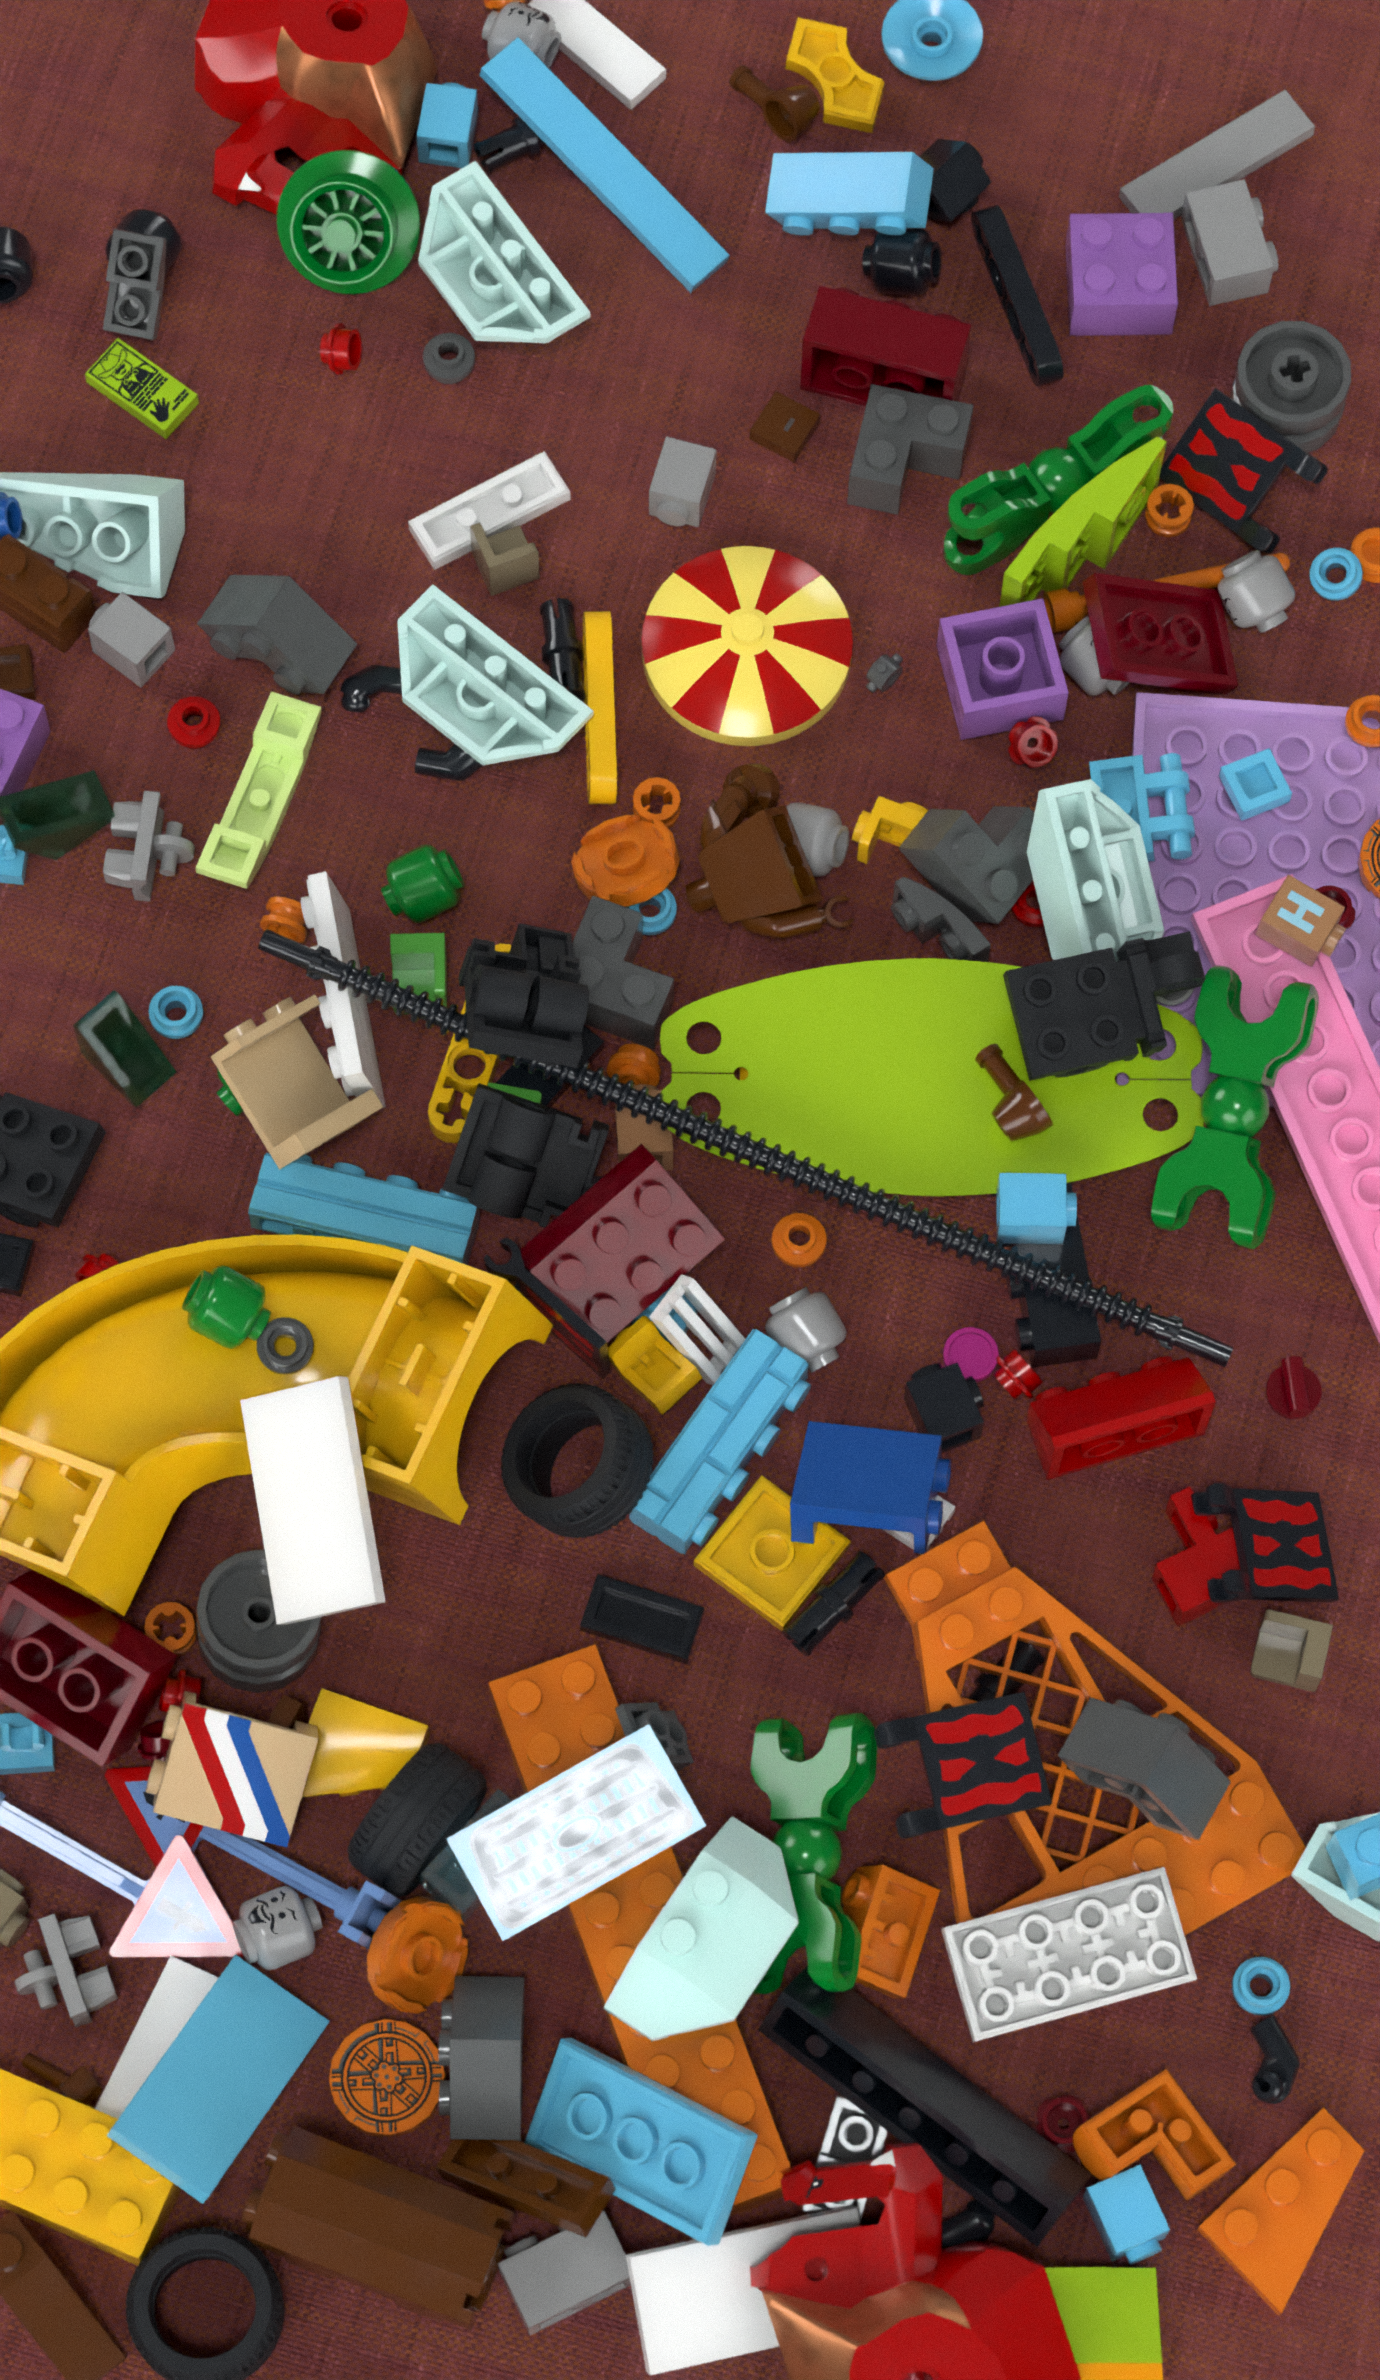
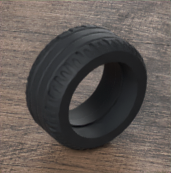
[501,1383,654,1538]
[347,1743,487,1897]
[126,2227,284,2380]

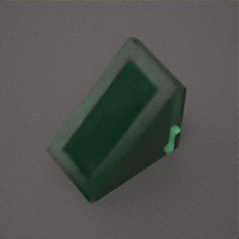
[0,770,115,860]
[73,990,177,1107]

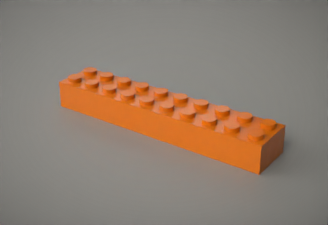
[488,1644,791,2217]

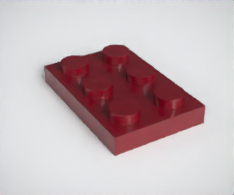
[1082,573,1238,695]

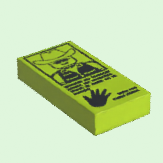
[85,338,199,439]

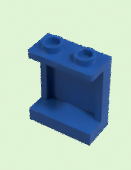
[790,1421,951,1554]

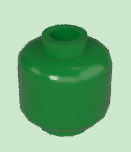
[381,844,465,924]
[182,1265,271,1349]

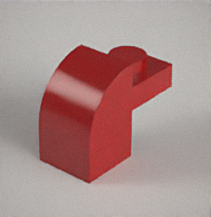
[1151,1486,1240,1627]

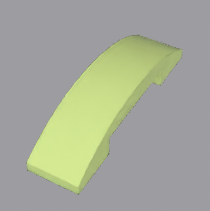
[196,691,321,889]

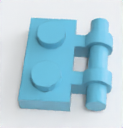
[1089,753,1195,862]

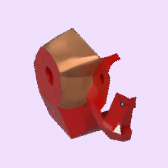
[195,0,438,215]
[750,2143,1081,2380]

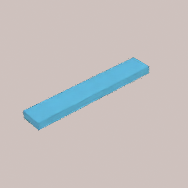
[479,37,729,293]

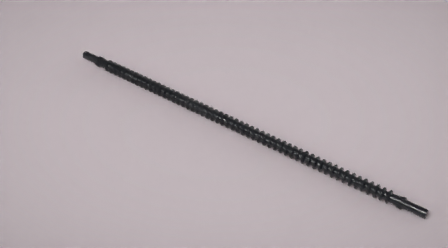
[258,929,1234,1367]

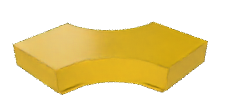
[786,17,885,133]

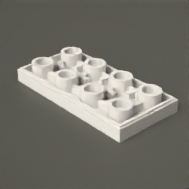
[301,871,386,1108]
[240,1376,385,1625]
[941,1867,1197,2042]
[626,2205,860,2375]

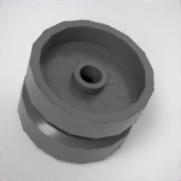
[1230,321,1351,453]
[196,1549,322,1693]

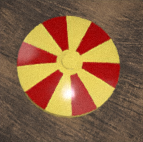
[642,546,853,746]

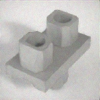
[103,791,195,902]
[15,1914,118,2027]

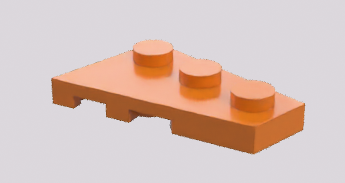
[1197,2107,1365,2316]

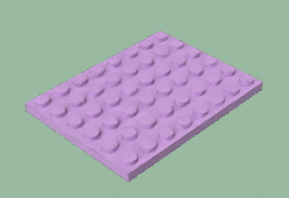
[1116,692,1380,1107]

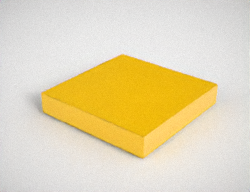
[693,1475,851,1631]

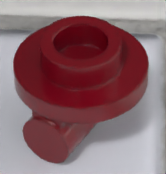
[1265,1356,1322,1419]

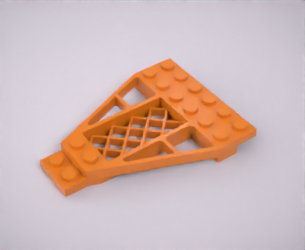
[884,1521,1306,2032]

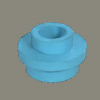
[1310,548,1363,601]
[626,888,677,935]
[148,986,203,1039]
[1232,1957,1290,2016]

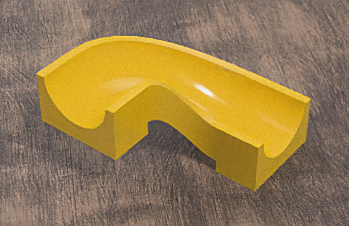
[0,1234,553,1616]

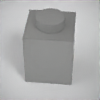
[649,436,716,527]
[88,592,175,688]

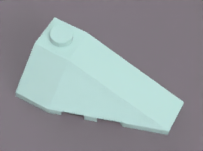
[0,472,185,599]

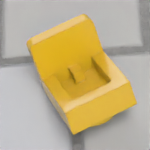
[852,796,928,864]
[608,1315,702,1415]

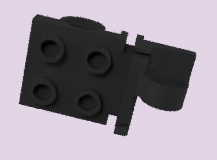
[459,923,589,1068]
[1003,931,1205,1081]
[442,1083,609,1228]
[0,1092,106,1228]

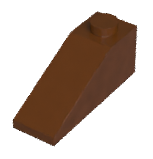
[0,2211,126,2380]

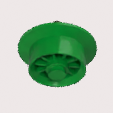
[277,150,420,294]

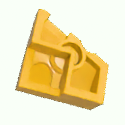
[300,1688,430,1802]

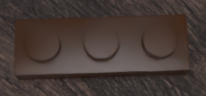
[436,2139,616,2238]

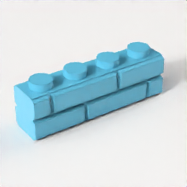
[248,1153,480,1265]
[629,1329,811,1555]

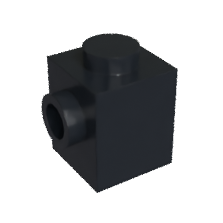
[920,139,992,222]
[904,1363,984,1453]

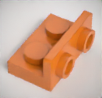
[842,1865,940,1999]

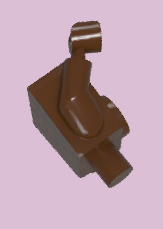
[686,763,854,939]

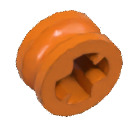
[1145,484,1194,538]
[633,777,681,829]
[260,896,308,943]
[144,1602,197,1657]

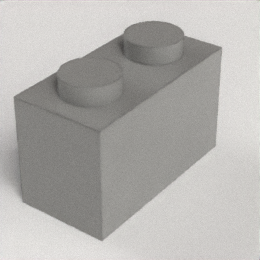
[1181,179,1278,306]
[498,2211,631,2336]

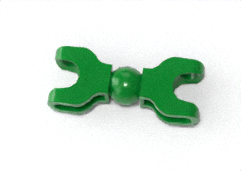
[943,385,1174,575]
[1151,965,1319,1249]
[751,1713,877,1995]

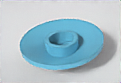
[882,0,983,81]

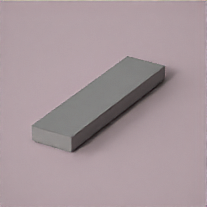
[1119,90,1315,220]

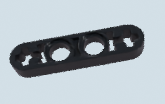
[971,205,1064,386]

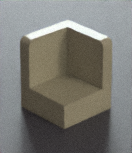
[470,522,540,596]
[1250,1609,1333,1692]

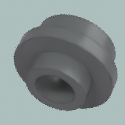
[423,333,475,384]
[257,1317,313,1374]

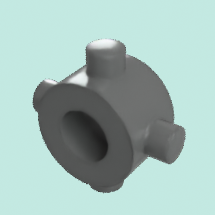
[866,653,903,693]

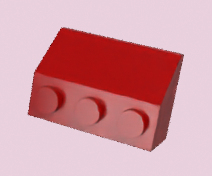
[1026,1356,1216,1480]

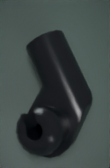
[340,665,402,712]
[415,744,482,781]
[1250,2016,1300,2104]
[942,2199,995,2249]

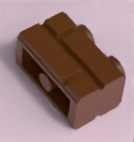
[0,534,96,653]

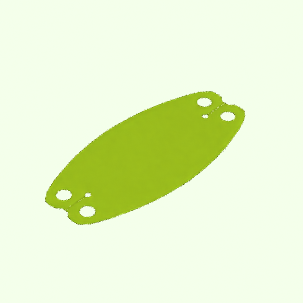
[660,958,1204,1197]

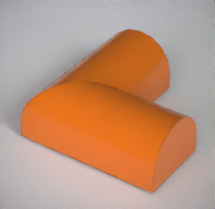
[1073,2069,1236,2201]

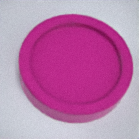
[943,1327,999,1383]

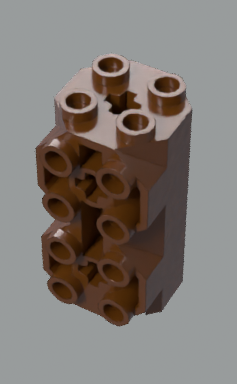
[242,2126,515,2331]

